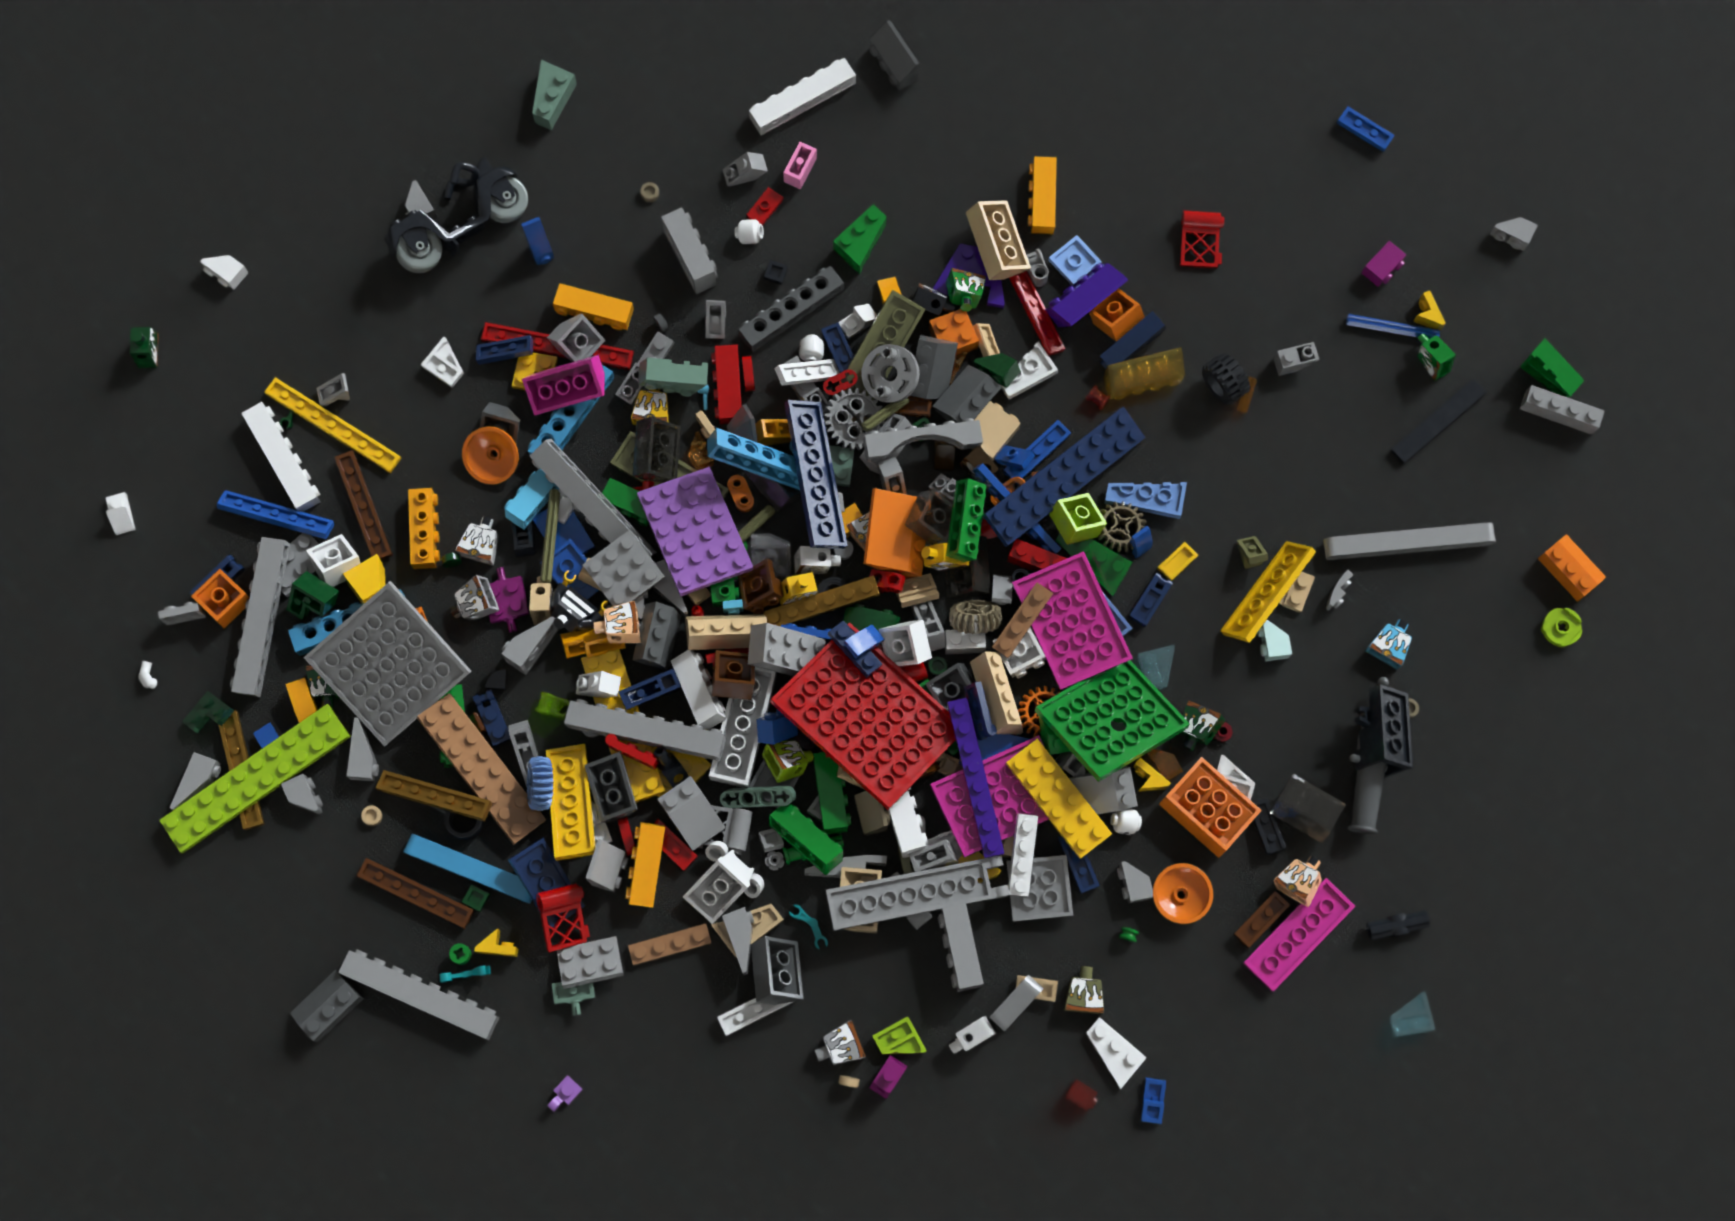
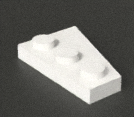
[1000,341,1058,400]
[1086,1017,1147,1089]

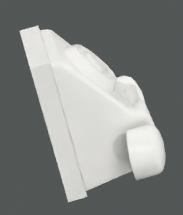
[683,841,764,924]

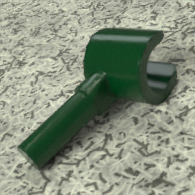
[279,410,294,430]

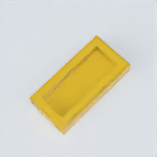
[1157,542,1198,581]

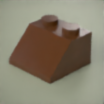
[712,650,755,700]

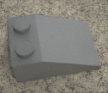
[502,616,559,675]
[1069,766,1138,814]
[658,776,726,851]
[586,839,629,893]

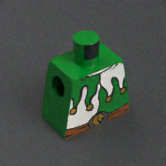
[946,268,986,312]
[1415,334,1456,381]

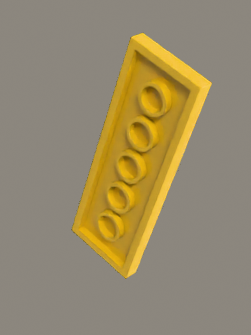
[1220,541,1316,643]
[1005,738,1112,859]
[546,744,596,861]

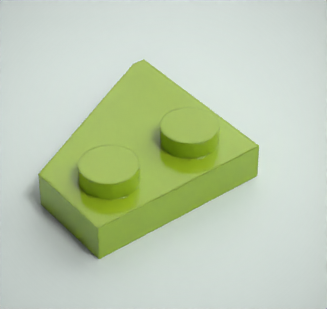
[872,1016,927,1054]

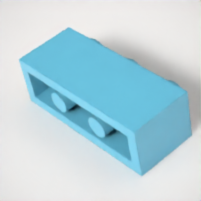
[504,469,559,530]

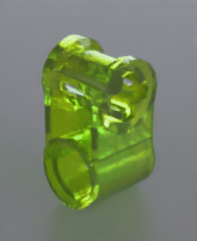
[534,692,570,720]

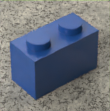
[756,709,798,744]

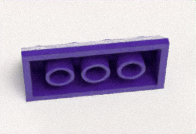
[1045,263,1128,328]

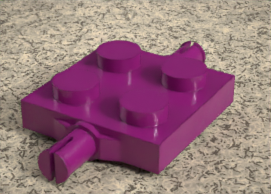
[489,567,530,633]

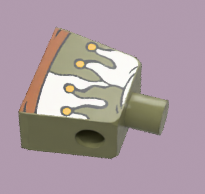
[1063,966,1104,1014]

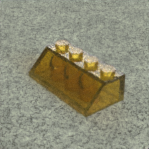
[1103,347,1185,400]

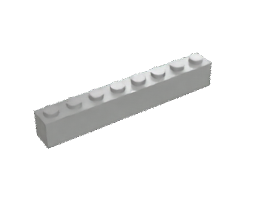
[530,439,657,558]
[230,537,290,697]
[564,699,727,761]
[338,949,499,1040]

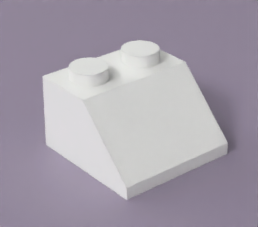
[306,534,360,587]
[878,620,932,666]

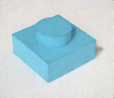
[723,599,744,615]

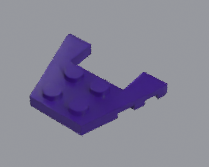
[933,243,1005,309]

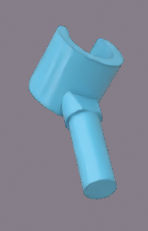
[698,385,710,410]

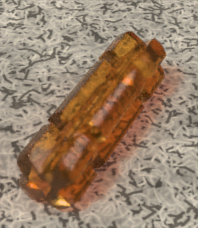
[1237,376,1257,413]

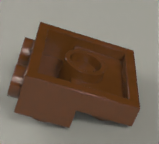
[738,559,784,614]

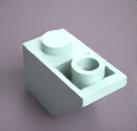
[1257,620,1292,661]

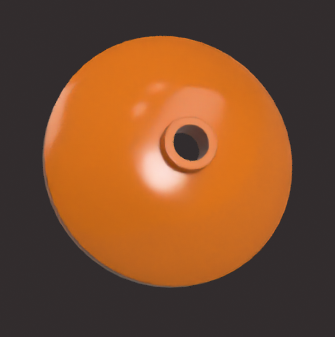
[462,426,519,484]
[1153,863,1213,924]

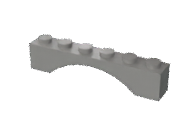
[863,418,983,462]

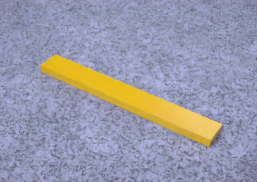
[264,377,402,474]

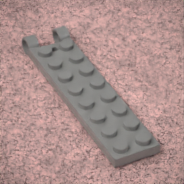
[826,855,1010,931]

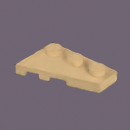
[711,904,784,958]

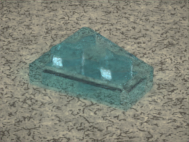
[1137,645,1175,690]
[1389,991,1435,1038]

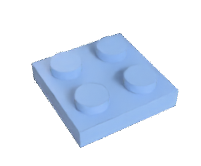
[1048,235,1102,286]

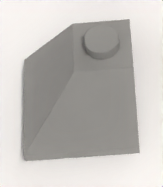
[547,314,605,362]

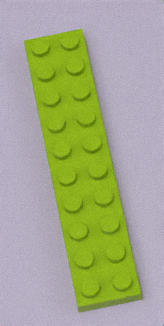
[159,704,351,853]

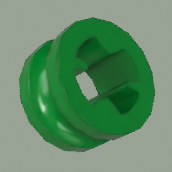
[1119,927,1139,942]

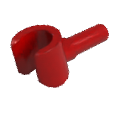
[632,481,654,491]

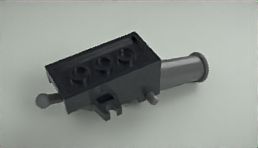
[1348,677,1413,835]

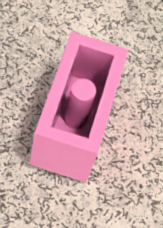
[783,142,817,190]

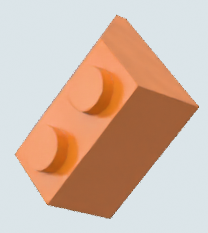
[191,569,250,628]

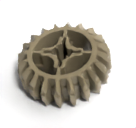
[1098,501,1146,553]
[949,599,1002,635]

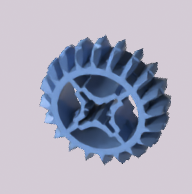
[526,756,553,811]

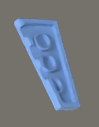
[1104,482,1187,519]

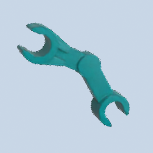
[789,905,828,950]
[439,966,491,983]

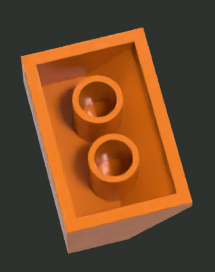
[1538,534,1606,602]

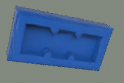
[994,445,1035,469]

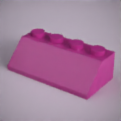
[522,355,605,416]

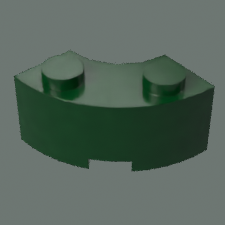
[843,604,900,632]

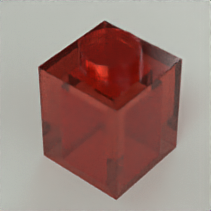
[1064,1079,1098,1111]

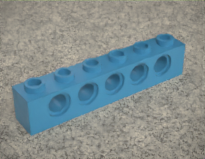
[528,365,615,456]
[707,428,800,490]
[288,589,405,656]

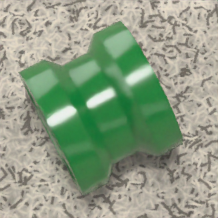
[449,943,472,965]

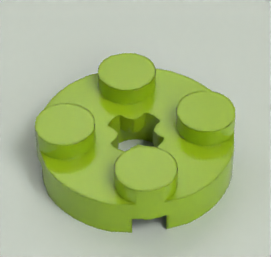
[1541,608,1582,648]

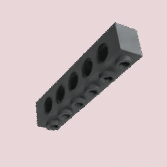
[739,266,844,353]

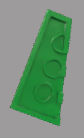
[1055,533,1133,596]

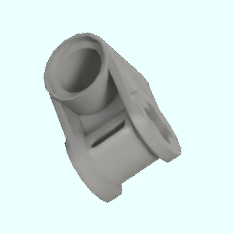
[1026,248,1049,287]

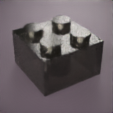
[905,489,953,545]

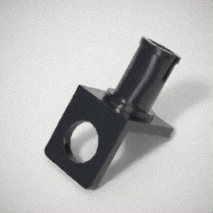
[654,746,689,788]

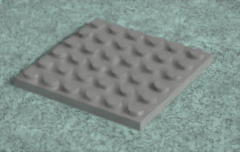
[303,581,471,747]

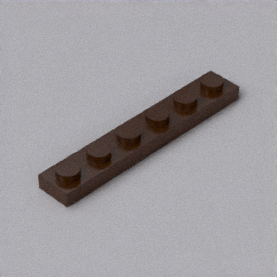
[334,450,393,560]
[357,858,474,929]

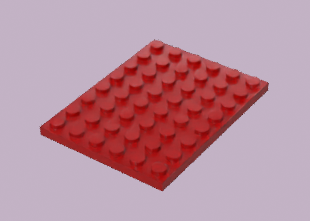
[770,623,956,810]

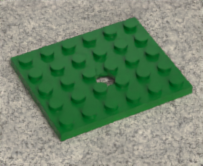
[1035,660,1190,782]

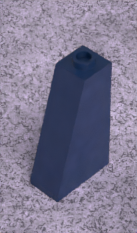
[1100,311,1166,372]

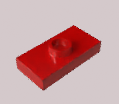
[746,187,784,226]

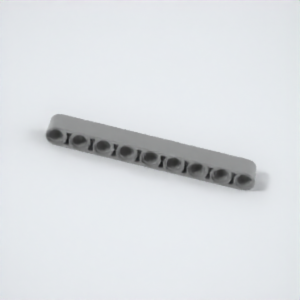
[1323,523,1496,560]

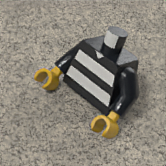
[551,570,613,632]

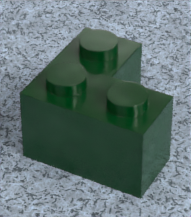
[286,571,339,620]

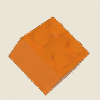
[1089,288,1145,342]
[928,309,979,357]

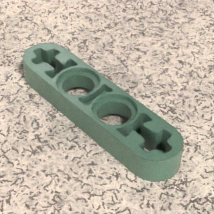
[720,786,796,808]

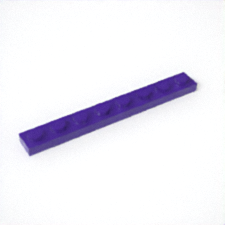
[947,698,1004,858]

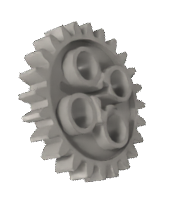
[823,388,885,451]

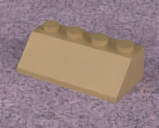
[966,201,1031,280]
[685,614,767,650]
[970,652,1023,735]

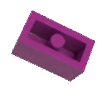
[1361,240,1406,287]

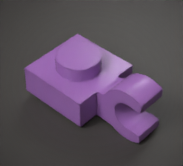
[547,1075,583,1112]

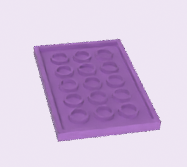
[637,467,753,597]

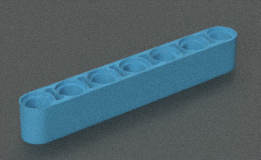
[403,834,532,904]

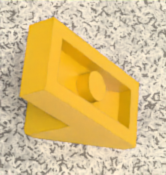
[1413,291,1446,331]
[1133,758,1171,792]
[474,929,518,957]

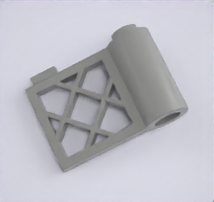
[698,805,753,855]

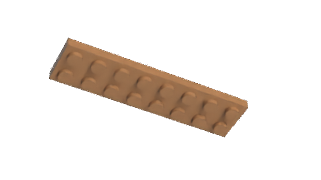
[417,693,546,845]

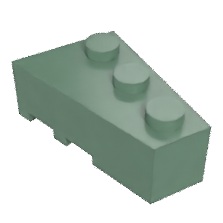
[532,60,577,130]
[638,358,708,397]

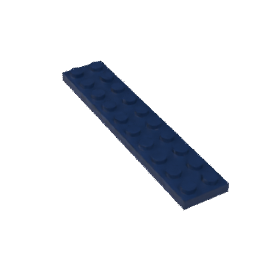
[983,407,1146,547]

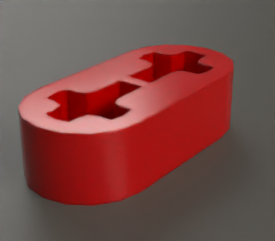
[742,356,755,392]
[823,369,858,395]
[617,817,636,856]

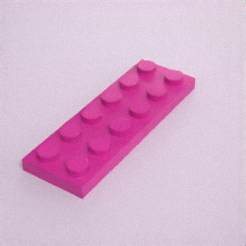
[1243,878,1355,992]

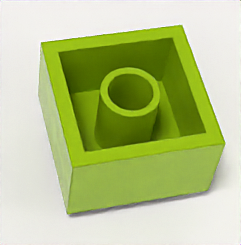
[1049,493,1107,545]

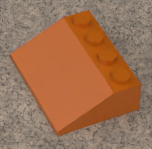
[863,488,930,579]
[1159,757,1262,858]

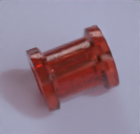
[1086,385,1111,410]

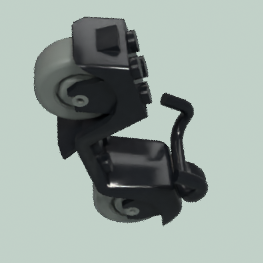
[384,157,528,273]

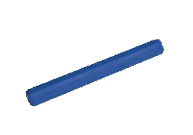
[1346,314,1440,339]

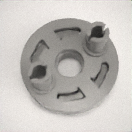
[862,344,920,403]

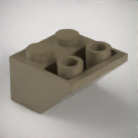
[854,791,891,837]

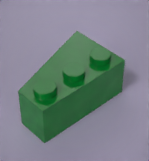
[833,204,887,275]
[1520,338,1584,398]

